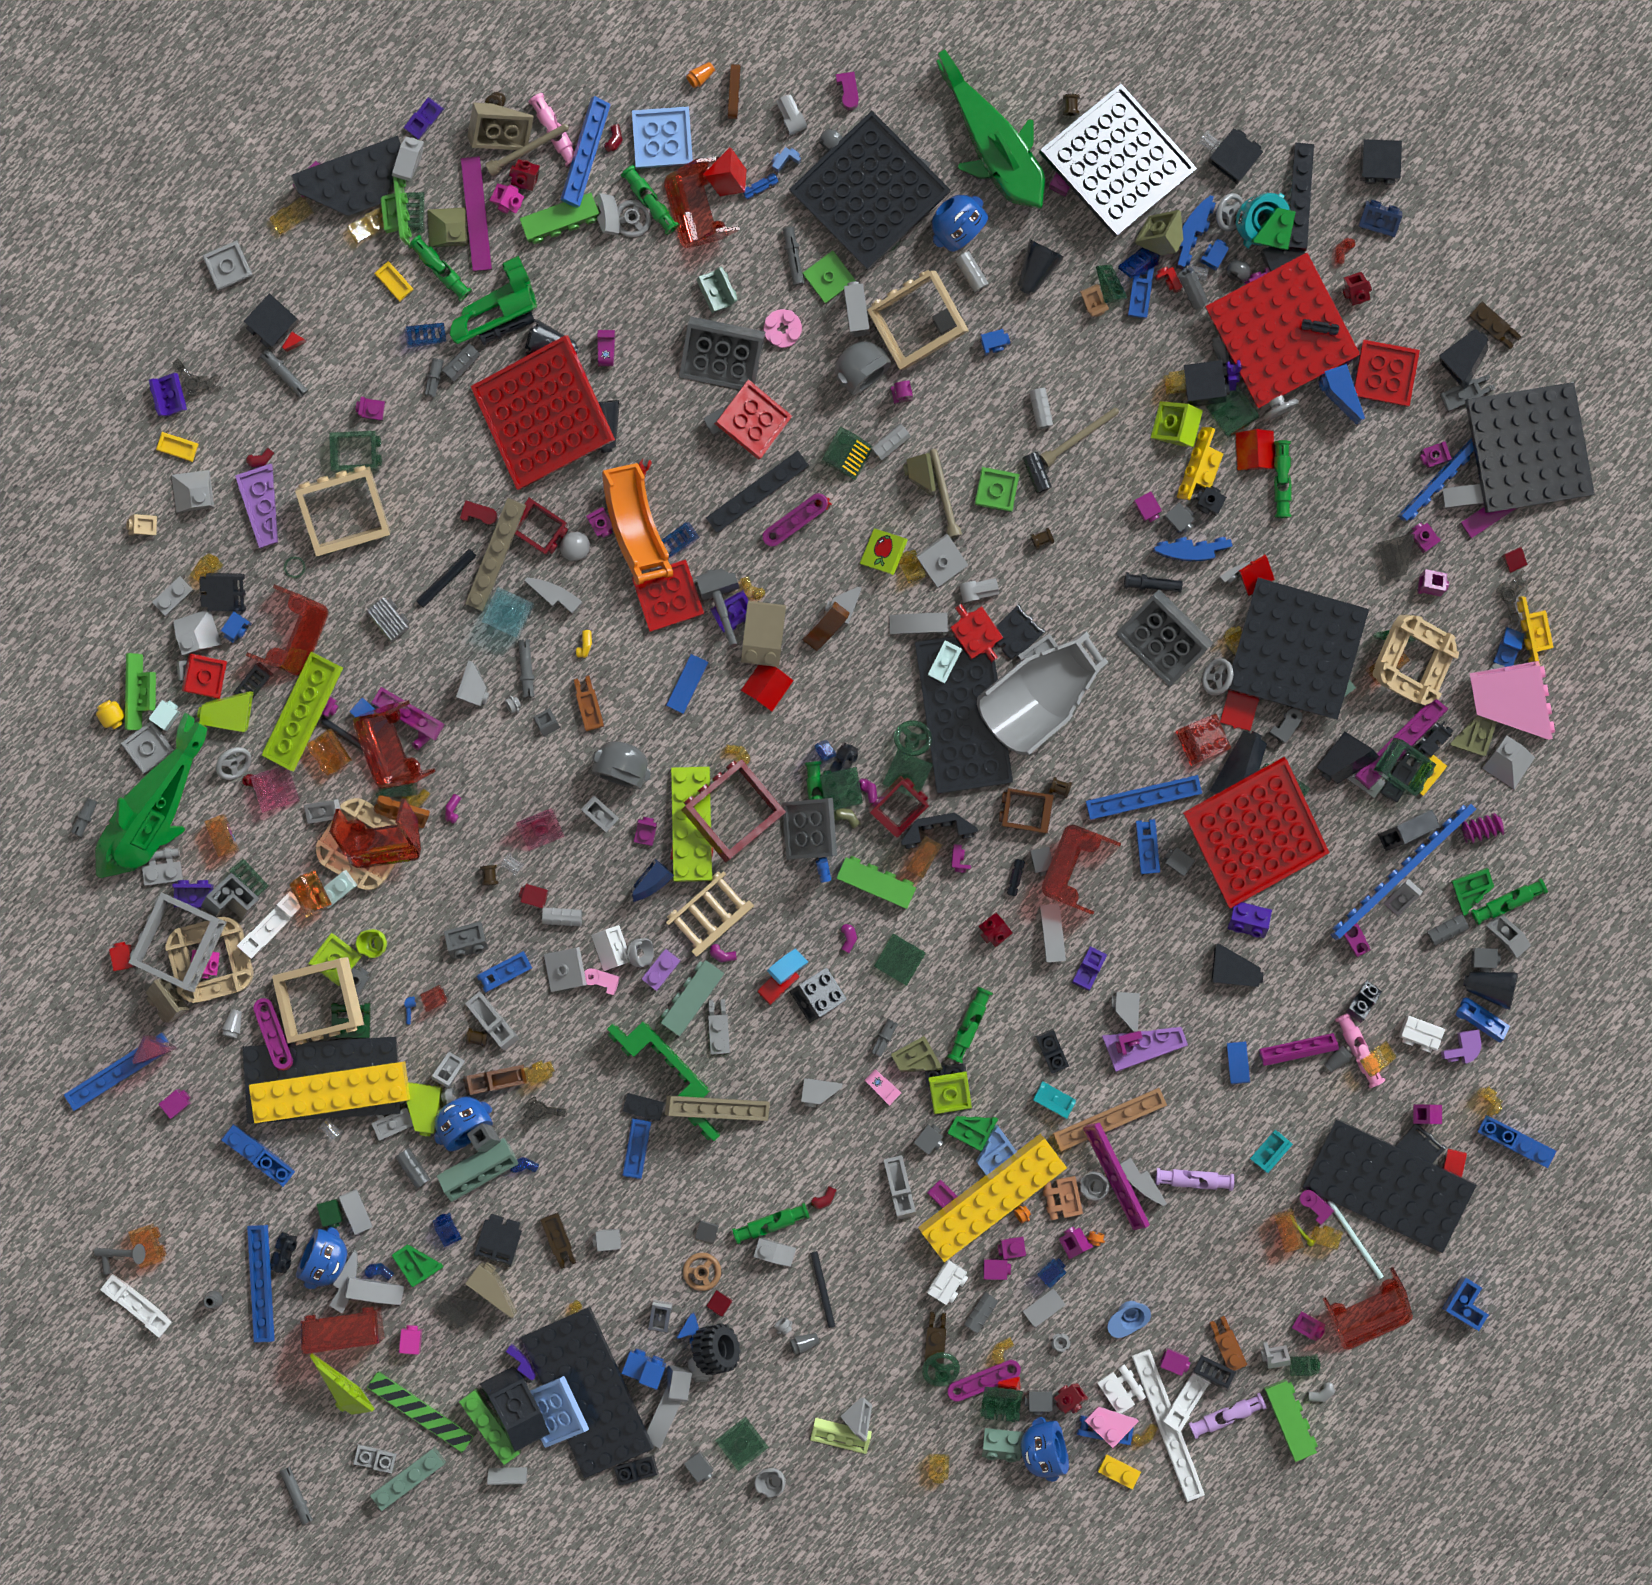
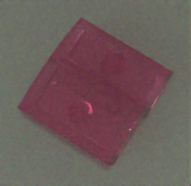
[250,766,300,813]

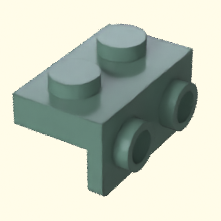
[696,266,738,313]
[982,1428,1023,1462]

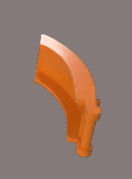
[602,463,673,585]

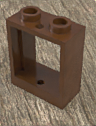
[998,788,1054,834]

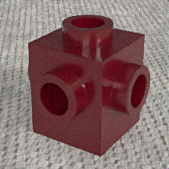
[509,159,540,191]
[1343,272,1372,306]
[978,912,1013,947]
[1054,1383,1088,1414]

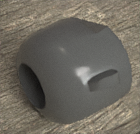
[835,341,891,395]
[591,741,651,790]

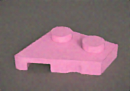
[1085,1406,1139,1448]

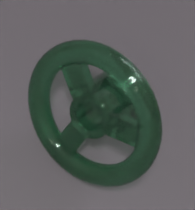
[894,720,932,756]
[922,1352,960,1387]

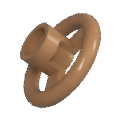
[683,1253,721,1291]

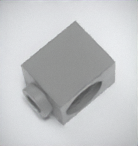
[593,1228,622,1251]

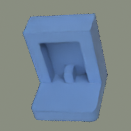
[771,147,801,173]

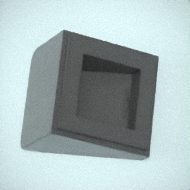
[533,708,561,737]
[695,1220,719,1244]

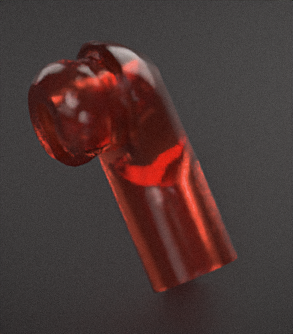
[1335,238,1356,264]

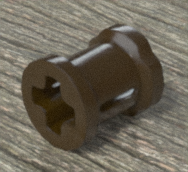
[485,92,506,107]
[1063,93,1080,116]
[1030,528,1055,550]
[1049,777,1072,799]
[480,865,499,886]
[466,1028,488,1048]

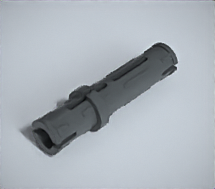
[782,227,805,286]
[260,348,308,398]
[518,639,535,698]
[279,1466,313,1525]

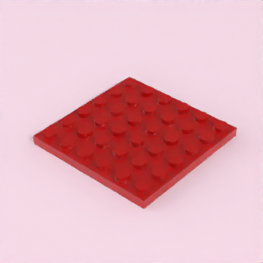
[1205,252,1360,408]
[470,335,615,490]
[1183,757,1330,909]

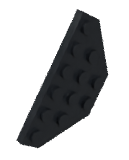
[290,135,401,216]

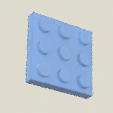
[632,106,693,169]
[530,1376,589,1448]

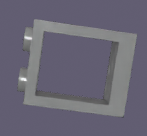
[844,282,870,338]

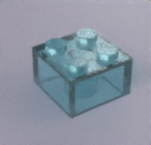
[482,587,534,639]

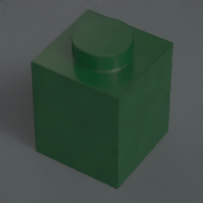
[317,1198,343,1228]

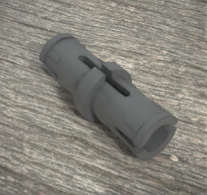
[71,797,99,837]

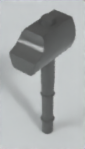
[696,568,740,648]

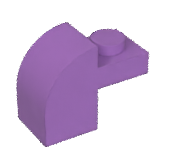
[1441,1029,1481,1063]

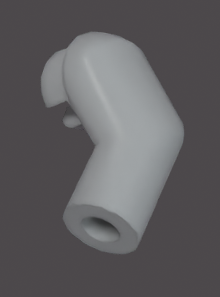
[1308,1382,1335,1402]

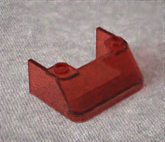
[664,157,740,248]
[246,584,329,676]
[353,700,436,788]
[329,798,421,868]
[1042,825,1121,916]
[1323,1267,1413,1350]
[300,1306,385,1354]

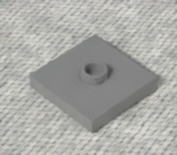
[202,240,253,291]
[916,534,968,587]
[121,721,174,774]
[544,947,587,992]

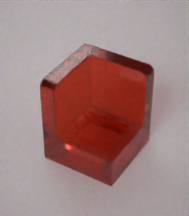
[420,985,449,1012]

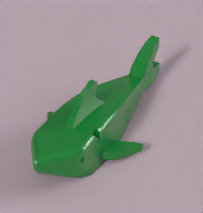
[936,49,1045,209]
[95,712,207,878]

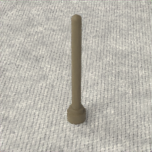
[485,124,569,177]
[1040,408,1119,468]
[930,448,962,538]

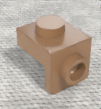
[1080,284,1109,317]

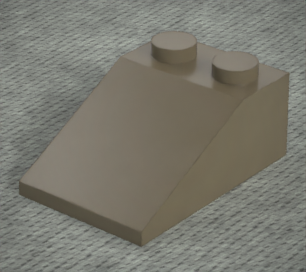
[467,103,534,150]
[741,601,786,667]
[145,979,190,1024]
[465,1262,517,1318]

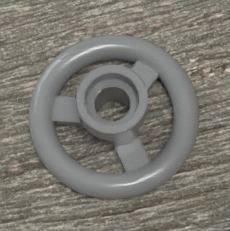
[1216,193,1243,231]
[617,200,652,237]
[1264,395,1299,420]
[1202,658,1233,696]
[216,747,251,780]

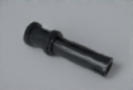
[479,312,534,346]
[1123,572,1183,593]

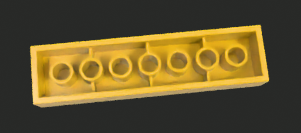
[249,1061,410,1123]
[918,1133,1067,1262]

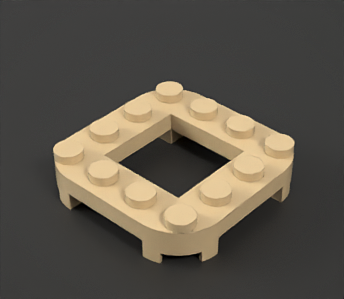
[1373,615,1459,705]
[316,798,409,890]
[166,917,254,1003]

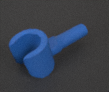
[404,996,416,1024]

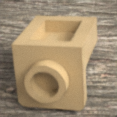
[126,514,157,536]

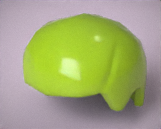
[355,929,387,958]

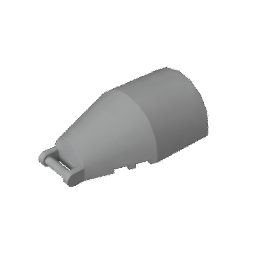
[977,631,1108,755]

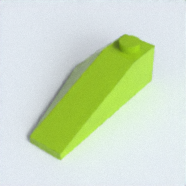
[309,1353,375,1415]

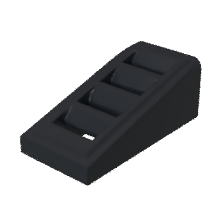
[233,662,274,700]
[1193,1355,1236,1392]

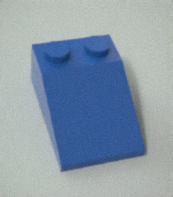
[1318,364,1365,425]

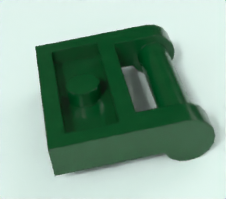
[331,1003,371,1038]

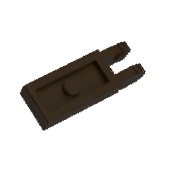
[1469,301,1521,349]
[540,1212,576,1269]
[924,1312,947,1367]

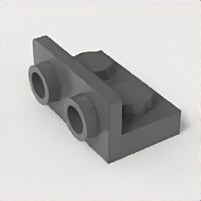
[444,921,489,959]

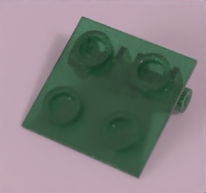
[820,767,863,810]
[980,1387,1023,1423]

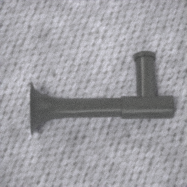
[94,1244,145,1274]

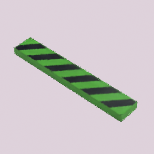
[367,1371,474,1453]

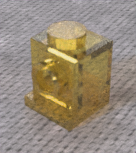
[1164,370,1186,395]
[523,1060,555,1086]
[1311,1225,1343,1250]
[928,1454,949,1483]

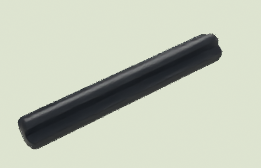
[416,549,476,607]

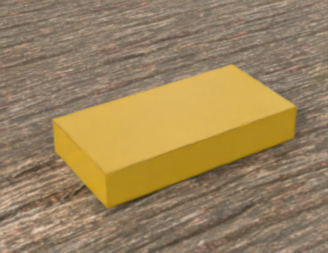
[374,261,414,302]
[156,432,199,462]

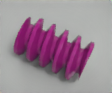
[1461,813,1504,844]

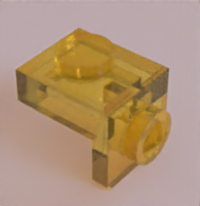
[899,549,926,584]
[190,553,223,582]
[1223,626,1242,656]
[1477,1087,1503,1117]

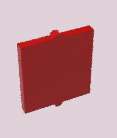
[1239,554,1275,596]
[1220,690,1259,731]

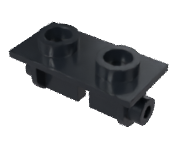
[1417,721,1453,759]
[828,742,859,784]
[270,1232,297,1273]

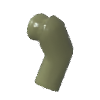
[834,807,861,829]

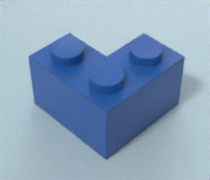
[1442,1276,1489,1331]
[622,1348,667,1390]

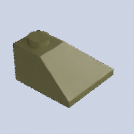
[428,207,468,247]
[1135,210,1183,256]
[903,453,936,496]

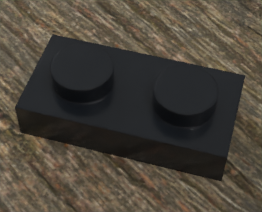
[623,1093,665,1121]

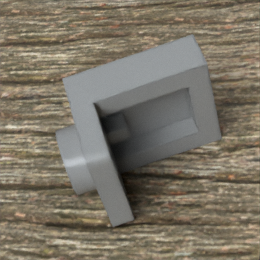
[1260,1342,1291,1369]

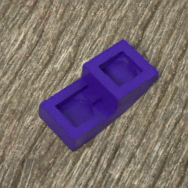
[404,97,444,139]
[1072,946,1107,991]
[506,1344,536,1381]

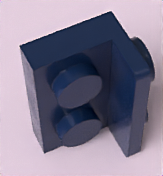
[1359,200,1403,237]

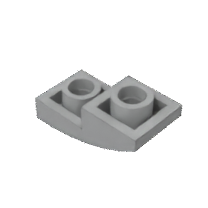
[595,193,620,235]
[1218,562,1250,584]
[339,1189,373,1235]
[353,1444,397,1473]

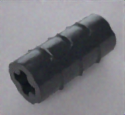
[1022,452,1052,494]

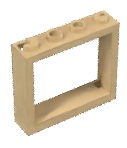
[867,269,969,370]
[295,465,390,556]
[272,957,364,1045]

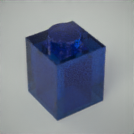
[1036,1257,1067,1288]

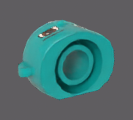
[1236,192,1290,248]

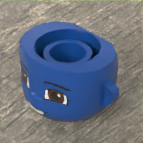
[932,195,988,252]
[435,1097,493,1151]
[296,1227,348,1289]
[1021,1417,1069,1482]

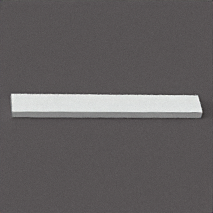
[1132,1349,1205,1502]

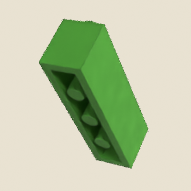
[520,193,599,244]
[836,856,916,909]
[1264,1379,1318,1462]
[459,1388,521,1465]

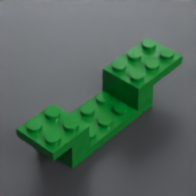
[607,1021,721,1141]

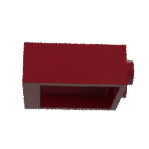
[515,497,569,556]
[868,776,929,838]

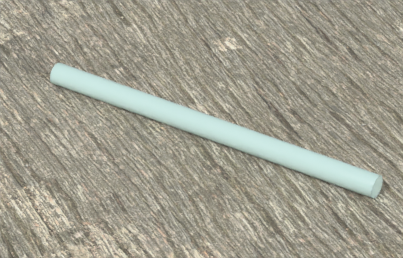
[1327,1200,1384,1279]

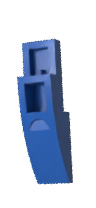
[1176,195,1216,270]
[1153,537,1232,562]
[1478,1115,1557,1168]
[221,1124,295,1187]

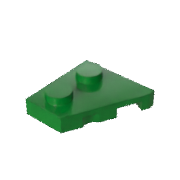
[1251,208,1296,250]
[1451,868,1494,916]
[947,1116,998,1152]
[391,1244,444,1287]

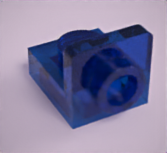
[433,1212,462,1247]

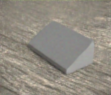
[1023,1288,1066,1328]
[487,1467,527,1485]

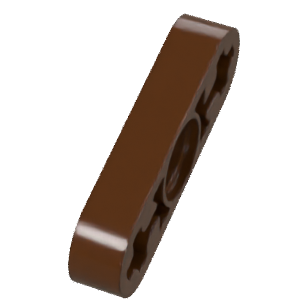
[728,64,741,119]

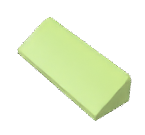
[810,1418,872,1454]

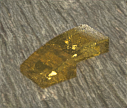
[269,197,314,234]
[347,207,384,244]
[1360,1041,1397,1077]

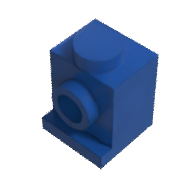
[1200,239,1229,271]
[980,329,1010,356]
[221,611,252,643]

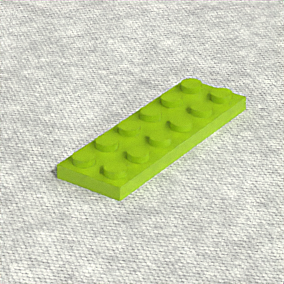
[262,652,343,772]
[671,766,712,882]

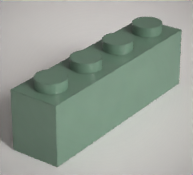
[660,960,725,1036]
[437,1138,519,1202]
[370,1446,446,1511]

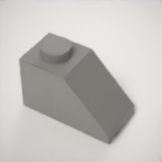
[392,136,424,181]
[825,587,862,625]
[1486,915,1531,958]
[1111,992,1140,1032]
[801,1078,843,1107]
[754,1237,796,1267]

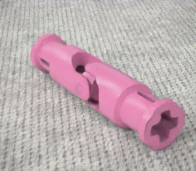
[528,93,575,167]
[1335,1013,1385,1088]

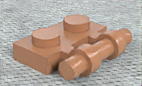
[1043,1176,1083,1220]

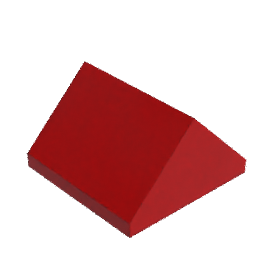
[703,147,747,197]
[1235,429,1276,471]
[741,664,794,712]

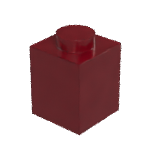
[518,884,549,908]

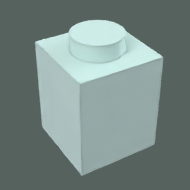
[149,700,181,731]

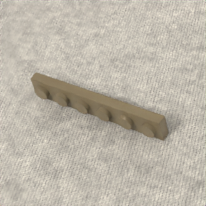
[465,498,526,611]
[665,1096,770,1121]

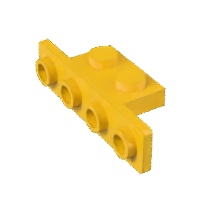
[1177,427,1223,500]
[1517,596,1554,664]

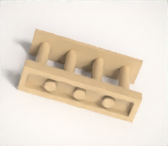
[666,871,754,957]

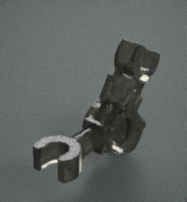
[172,358,221,397]
[1496,570,1532,624]
[515,1096,568,1134]

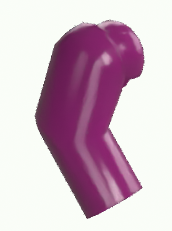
[412,731,430,750]
[856,778,878,803]
[445,794,461,824]
[710,944,737,963]

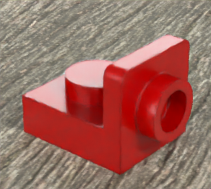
[1155,267,1183,293]

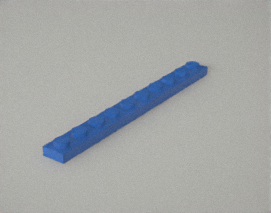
[1330,804,1476,940]

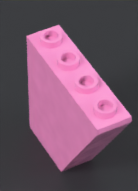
[1469,661,1555,740]

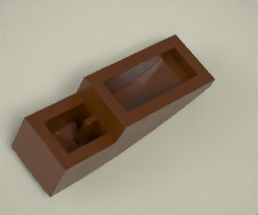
[802,602,850,651]
[463,1065,527,1095]

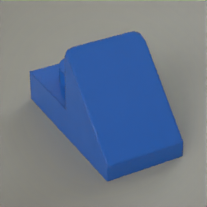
[1493,627,1524,667]
[677,1312,699,1347]

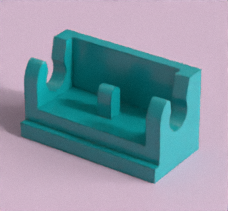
[1032,1081,1076,1119]
[1250,1130,1293,1173]

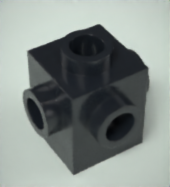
[1195,486,1227,516]

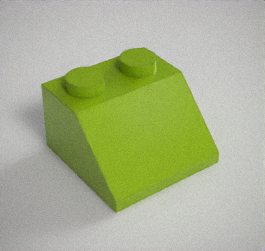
[1151,401,1203,447]

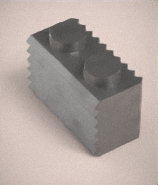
[366,597,409,642]

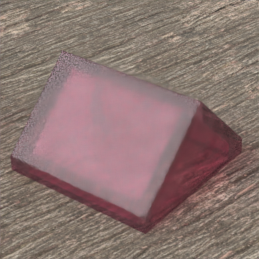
[516,808,565,851]
[132,1035,177,1064]

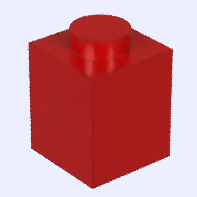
[109,942,136,971]

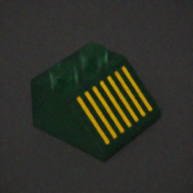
[822,426,872,481]

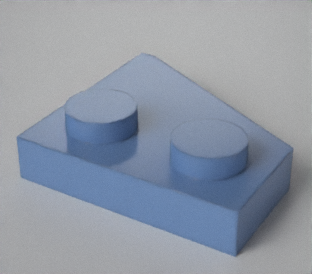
[976,1125,1017,1175]

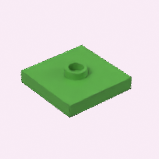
[802,250,856,304]
[975,467,1020,512]

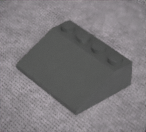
[679,316,766,390]
[1116,590,1213,687]

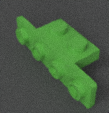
[381,176,412,245]
[125,653,156,731]

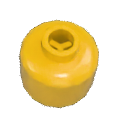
[96,700,125,729]

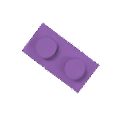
[642,949,681,991]

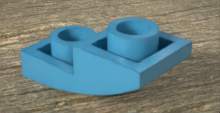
[767,948,808,984]

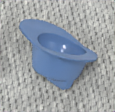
[1107,1301,1151,1338]

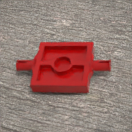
[950,604,1003,662]

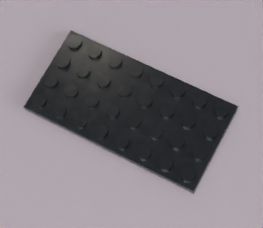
[915,636,1013,794]
[243,1036,401,1123]
[1302,1118,1477,1253]
[521,1306,654,1479]

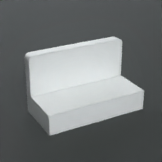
[592,925,629,971]

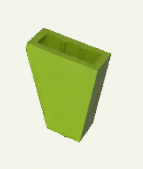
[197,691,254,732]
[406,1082,443,1136]

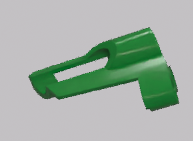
[450,255,537,344]

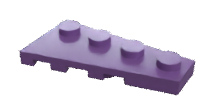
[235,464,278,549]
[1102,1027,1188,1072]

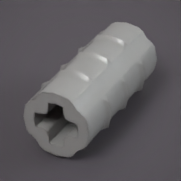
[955,251,989,293]
[1029,388,1053,429]
[871,423,911,461]
[542,907,582,927]

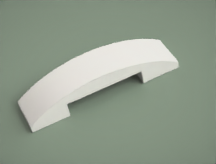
[237,891,304,959]
[100,1274,172,1338]
[1163,1362,1219,1433]

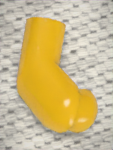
[576,630,592,658]

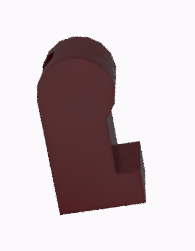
[460,500,498,526]

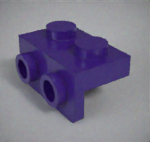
[149,373,187,417]
[710,590,749,633]
[172,880,214,908]
[1228,902,1272,938]

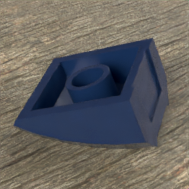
[631,859,674,902]

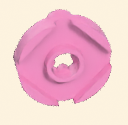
[764,309,802,348]

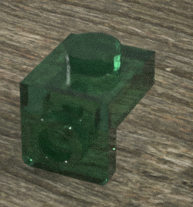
[1289,1354,1321,1376]

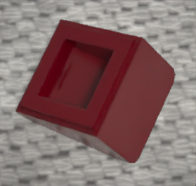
[1502,547,1528,573]
[707,1290,733,1317]

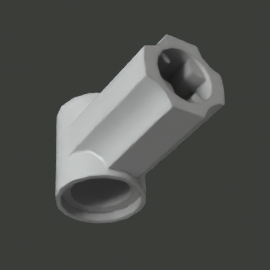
[776,94,808,136]
[959,578,999,603]

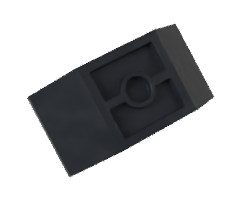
[901,812,978,849]
[480,1366,550,1452]

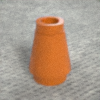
[686,62,715,88]

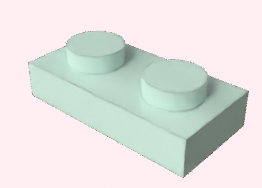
[928,640,962,684]
[320,870,357,908]

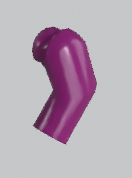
[841,924,857,953]

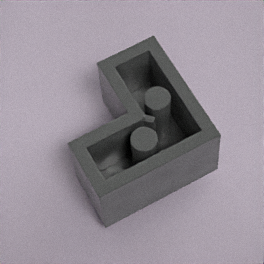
[201,873,260,920]

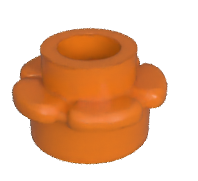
[1013,1205,1031,1223]
[1086,1231,1105,1246]

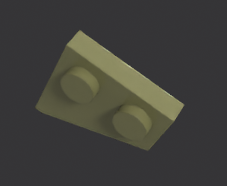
[1450,715,1497,757]
[891,1036,943,1072]

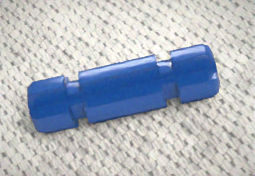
[743,173,778,199]

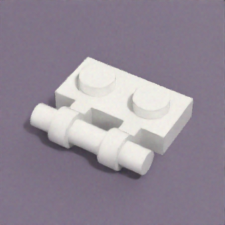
[1097,1364,1146,1414]

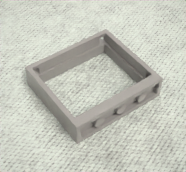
[129,892,226,992]

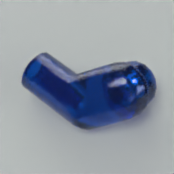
[510,1157,539,1174]
[364,1263,394,1281]

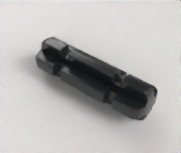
[1301,319,1339,335]
[1007,859,1025,897]

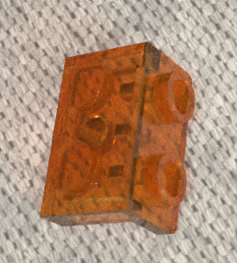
[307,729,352,776]

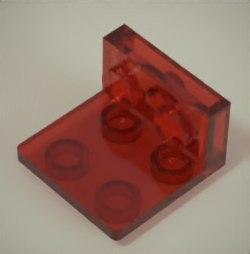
[1176,714,1231,765]

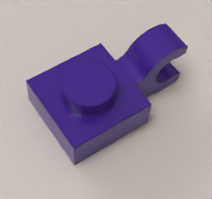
[1226,360,1242,391]

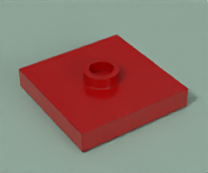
[182,654,227,699]

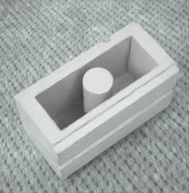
[1399,1015,1445,1053]
[927,1259,968,1305]

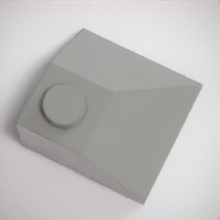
[172,470,214,513]
[173,610,222,657]
[456,661,489,707]
[1482,735,1535,789]

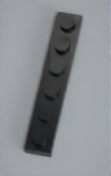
[1288,142,1314,251]
[706,451,809,533]

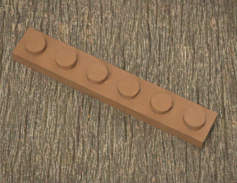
[1053,1087,1167,1151]

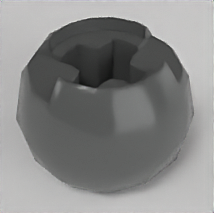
[819,129,843,151]
[1227,259,1251,283]

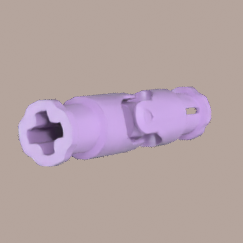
[1155,1168,1234,1191]
[1189,1393,1267,1439]

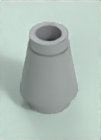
[221,1009,242,1039]

